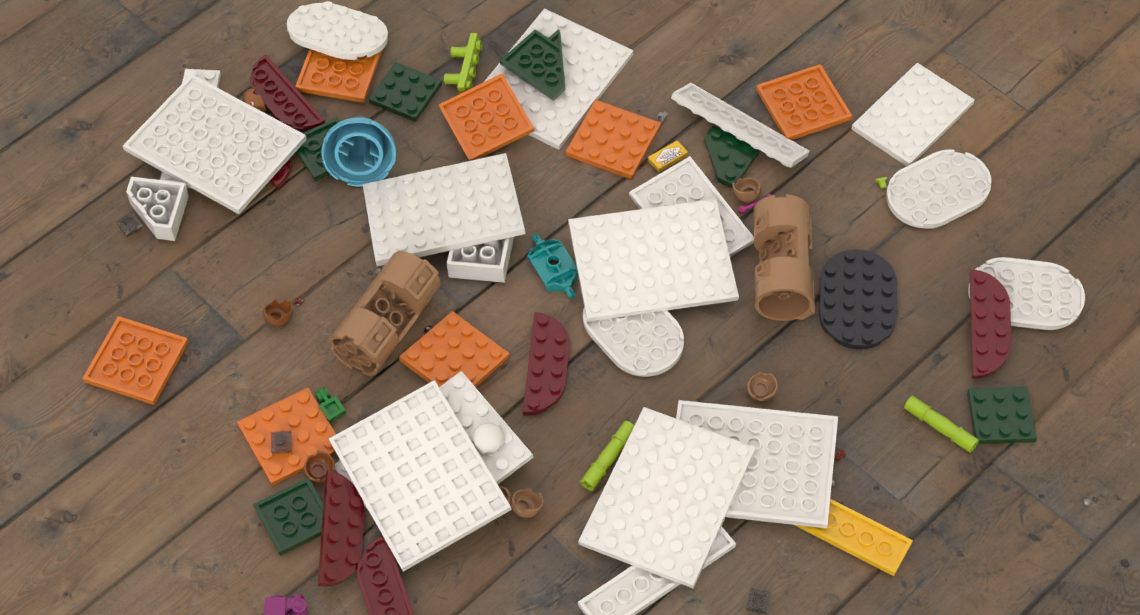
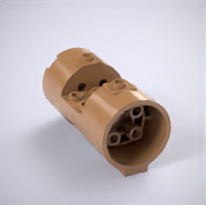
[753,194,815,321]
[328,251,441,376]

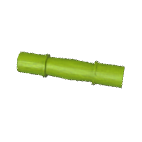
[904,395,979,453]
[580,421,635,491]

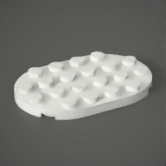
[287,1,388,60]
[886,150,992,229]
[968,257,1085,330]
[583,308,684,377]

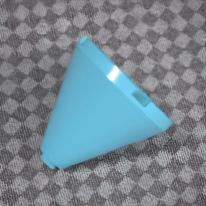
[322,116,396,187]

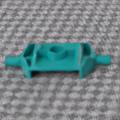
[527,233,579,300]

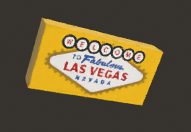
[648,141,688,173]

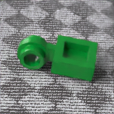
[315,387,346,423]

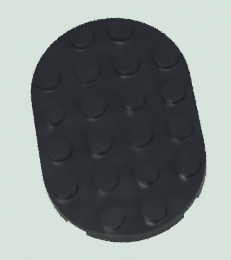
[819,249,897,349]

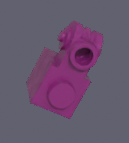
[264,594,309,615]

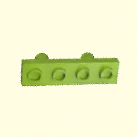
[444,33,482,94]

